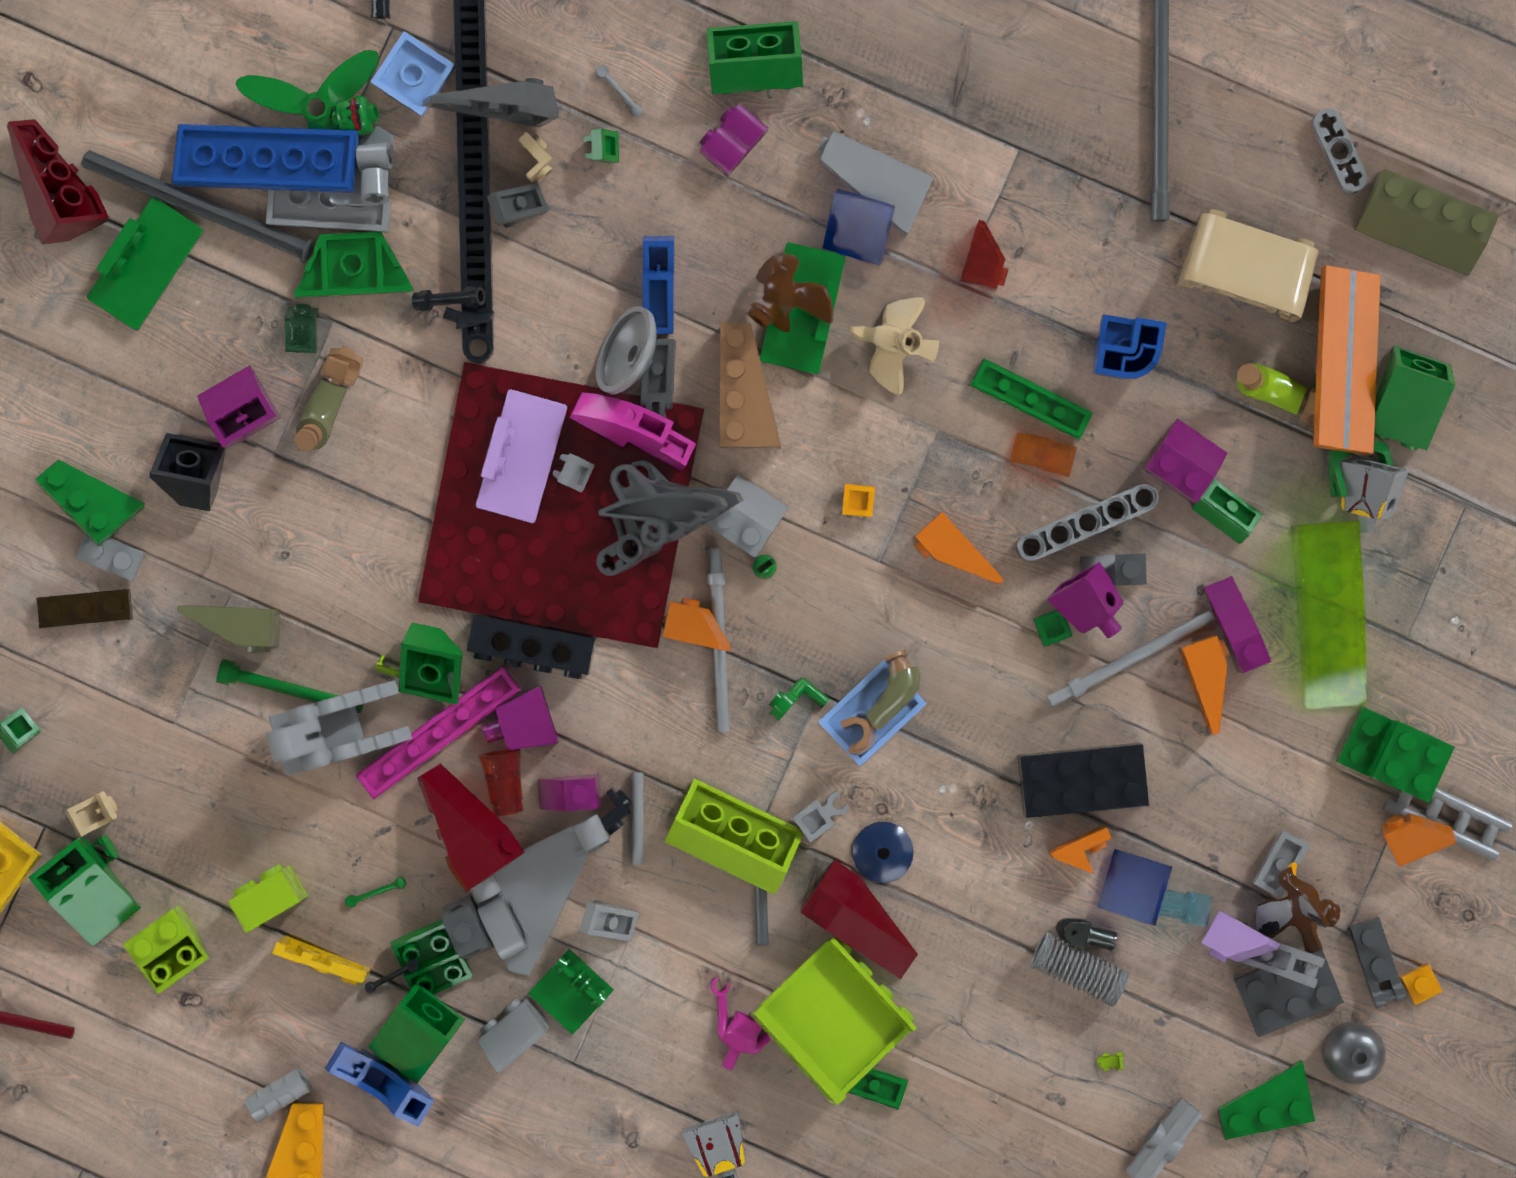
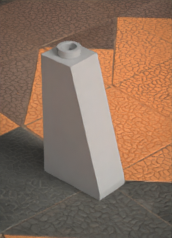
[817,131,934,236]

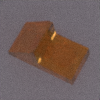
[1009,432,1077,477]

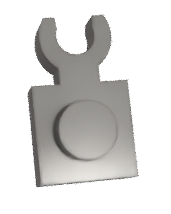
[792,791,849,843]

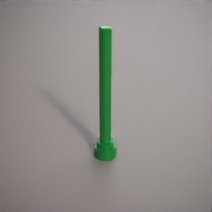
[216,659,364,713]

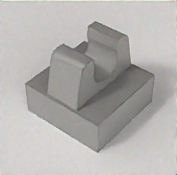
[553,453,595,493]

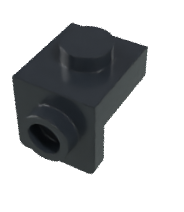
[600,787,632,835]

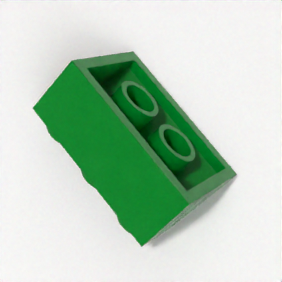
[707,21,803,94]

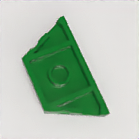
[294,231,414,298]

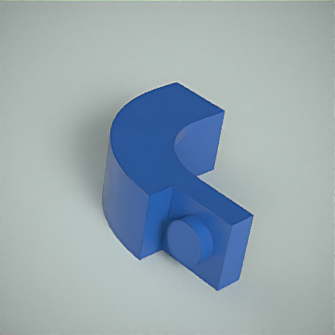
[325,1042,434,1127]

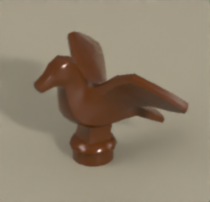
[747,254,833,333]

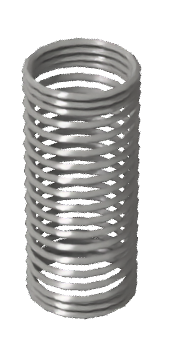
[1030,932,1129,1007]

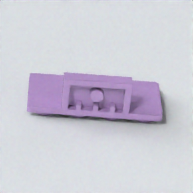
[476,389,567,523]

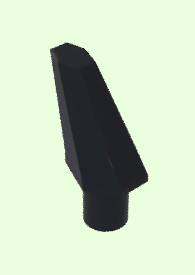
[443,307,494,329]

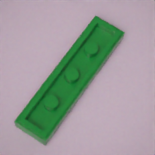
[970,358,1093,441]

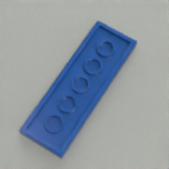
[171,124,359,193]

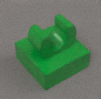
[584,128,619,164]

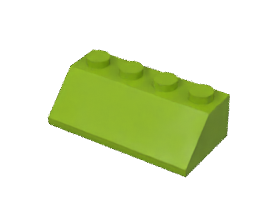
[664,778,803,895]

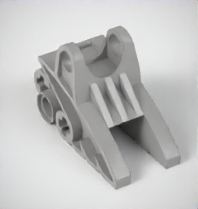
[265,680,412,776]

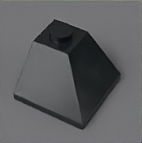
[149,433,226,512]

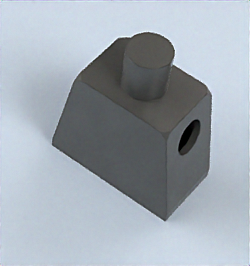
[441,894,494,960]

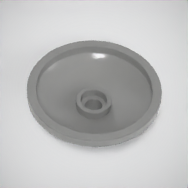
[596,306,657,394]

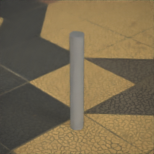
[631,772,644,865]

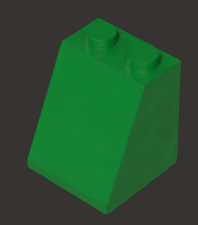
[1374,345,1455,451]
[368,982,466,1084]

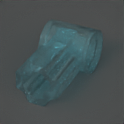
[1149,887,1213,927]

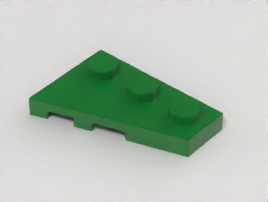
[35,459,145,547]
[1217,1060,1315,1140]

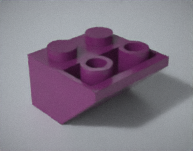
[197,365,281,449]

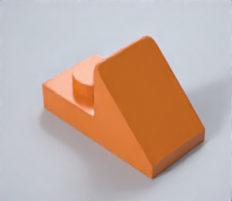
[1048,825,1112,874]

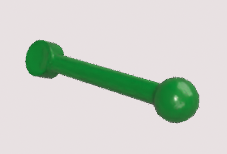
[345,877,406,907]

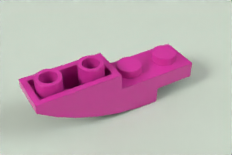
[570,392,696,471]

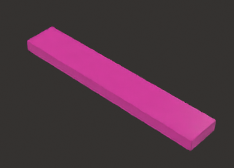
[355,666,521,800]

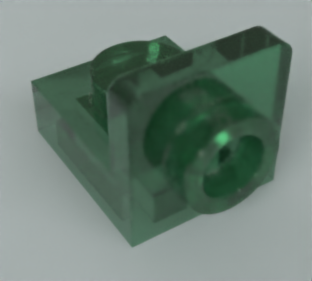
[284,304,319,353]

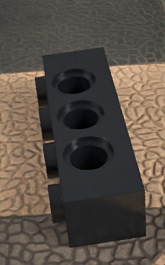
[467,615,596,679]

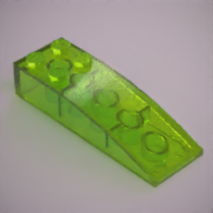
[1291,521,1367,709]

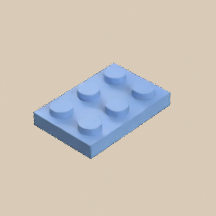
[818,660,927,766]

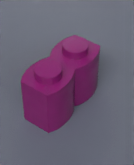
[699,104,768,177]

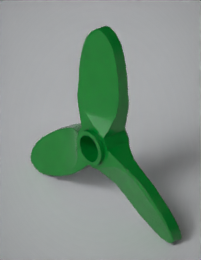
[236,50,379,130]

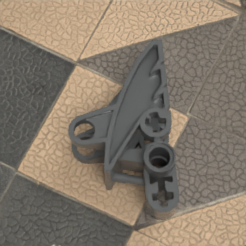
[597,460,744,576]

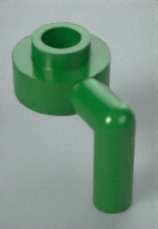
[769,678,830,721]

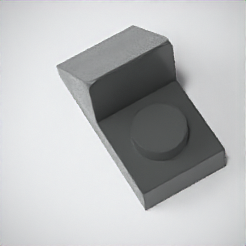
[487,182,549,228]

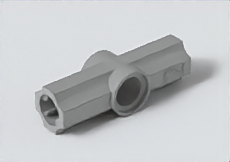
[1125,1097,1203,1178]

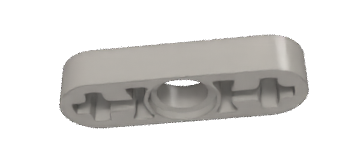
[1311,108,1367,194]

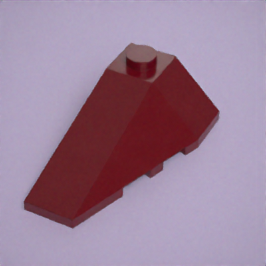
[7,119,110,244]
[417,763,525,893]
[800,859,918,979]

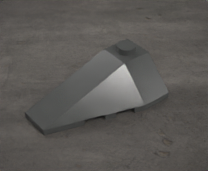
[422,78,559,127]

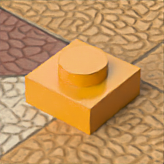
[842,484,875,518]
[1399,963,1443,1005]

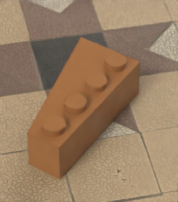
[719,323,781,449]

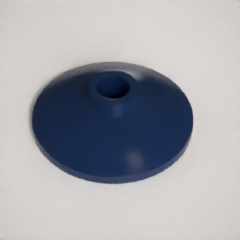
[852,822,914,883]

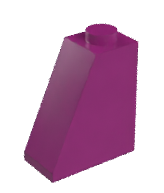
[538,774,602,811]

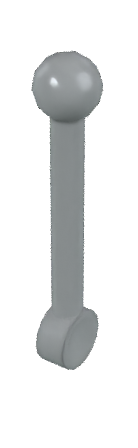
[596,65,643,117]

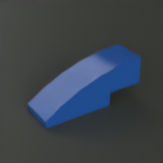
[643,236,675,334]

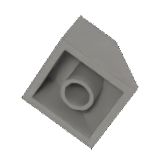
[705,474,789,558]
[477,997,550,1074]

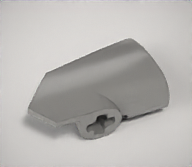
[329,126,394,206]

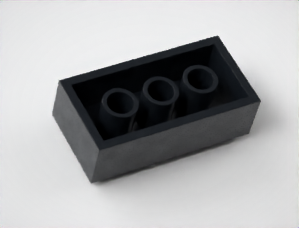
[1017,743,1149,818]

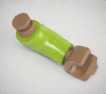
[1236,363,1316,427]

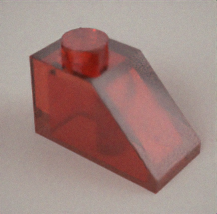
[960,220,1009,292]

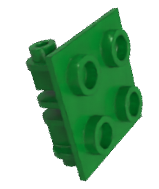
[528,948,614,1035]

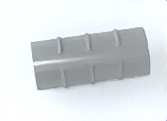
[245,1068,312,1122]

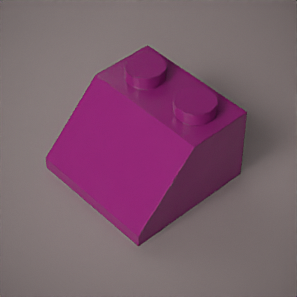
[1142,418,1228,504]

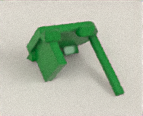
[91,834,118,864]

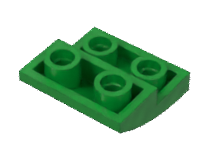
[391,919,473,995]

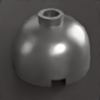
[1323,1022,1386,1084]

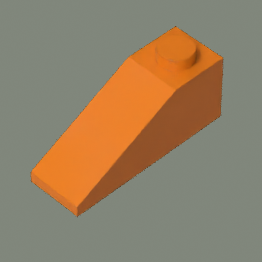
[914,512,1004,584]
[1179,635,1229,735]

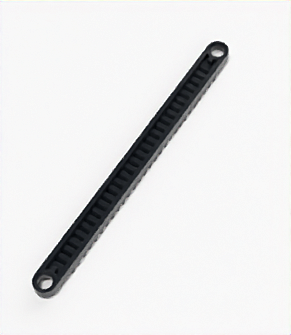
[454,0,494,364]

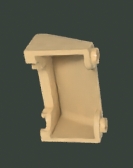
[1177,209,1319,323]

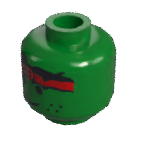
[332,96,380,137]

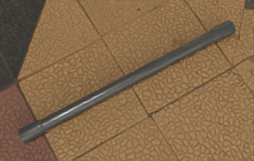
[1151,0,1170,222]

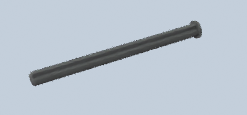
[81,150,313,263]

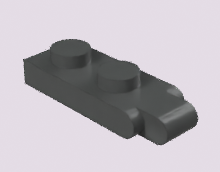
[641,339,676,418]

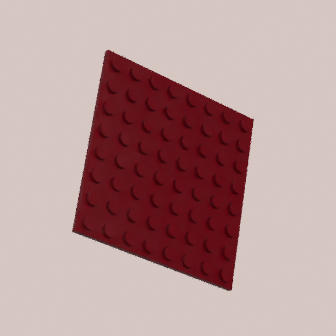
[418,362,704,648]

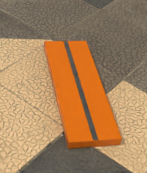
[1313,265,1381,456]

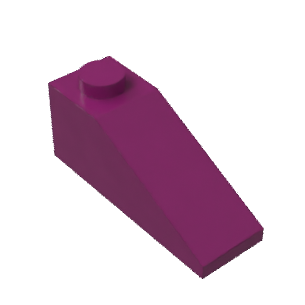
[1203,576,1272,673]

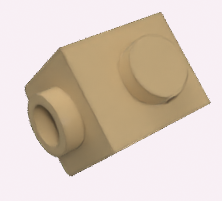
[518,131,554,183]
[65,791,118,838]

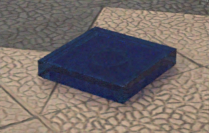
[822,189,895,266]
[1098,849,1173,926]

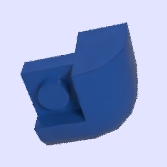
[1092,314,1167,380]

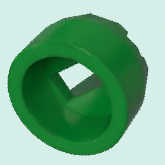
[752,554,777,579]

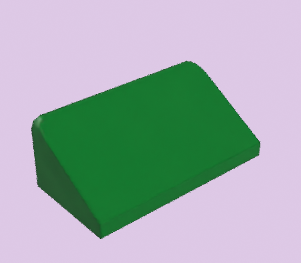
[1192,479,1263,544]

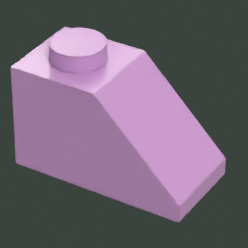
[1202,911,1280,963]

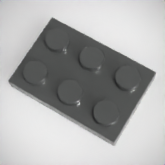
[1234,950,1344,1037]

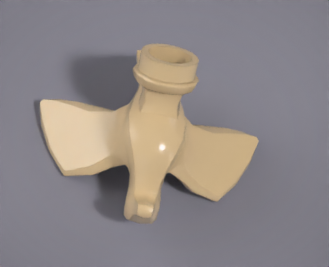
[850,297,939,396]

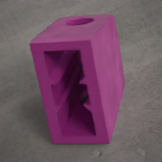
[1047,562,1123,639]
[482,686,559,750]

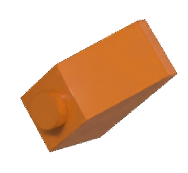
[663,597,731,651]
[1382,813,1456,867]

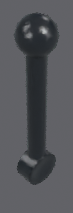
[364,959,419,993]

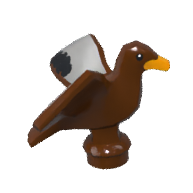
[1256,863,1340,953]

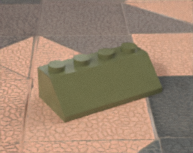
[1355,169,1499,276]

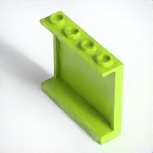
[749,937,917,1105]

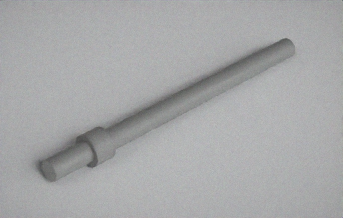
[707,548,730,732]
[1047,610,1214,707]

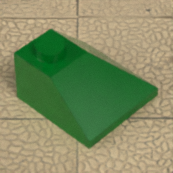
[398,622,463,705]

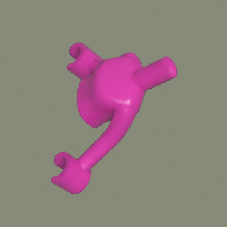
[711,977,772,1070]

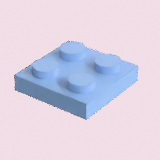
[370,31,455,118]

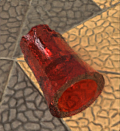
[478,749,524,816]

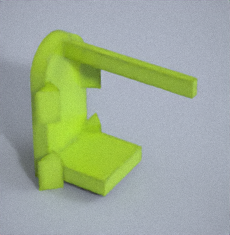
[375,655,400,678]
[1097,1052,1124,1071]

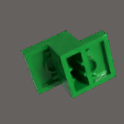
[1336,706,1455,803]

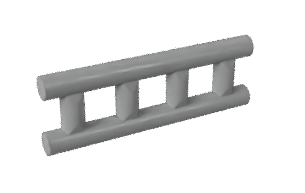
[1383,788,1513,861]

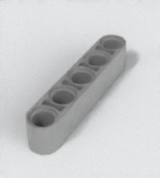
[1015,484,1159,561]

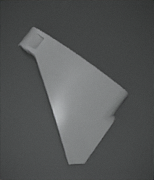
[470,814,611,976]

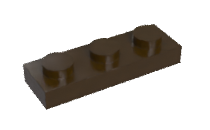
[36,589,133,628]

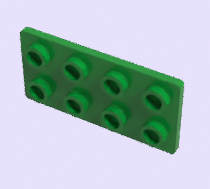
[87,197,204,331]
[760,242,846,375]

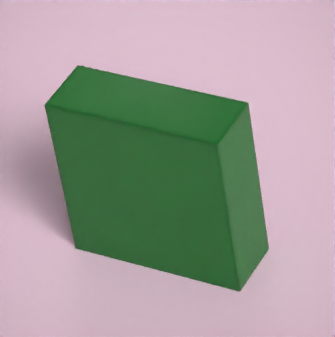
[1033,610,1073,647]

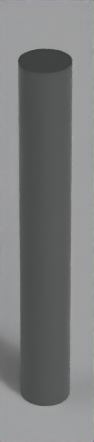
[755,886,769,945]

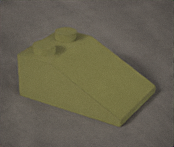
[177,605,280,653]

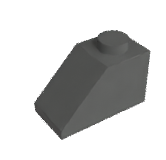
[1080,554,1147,586]

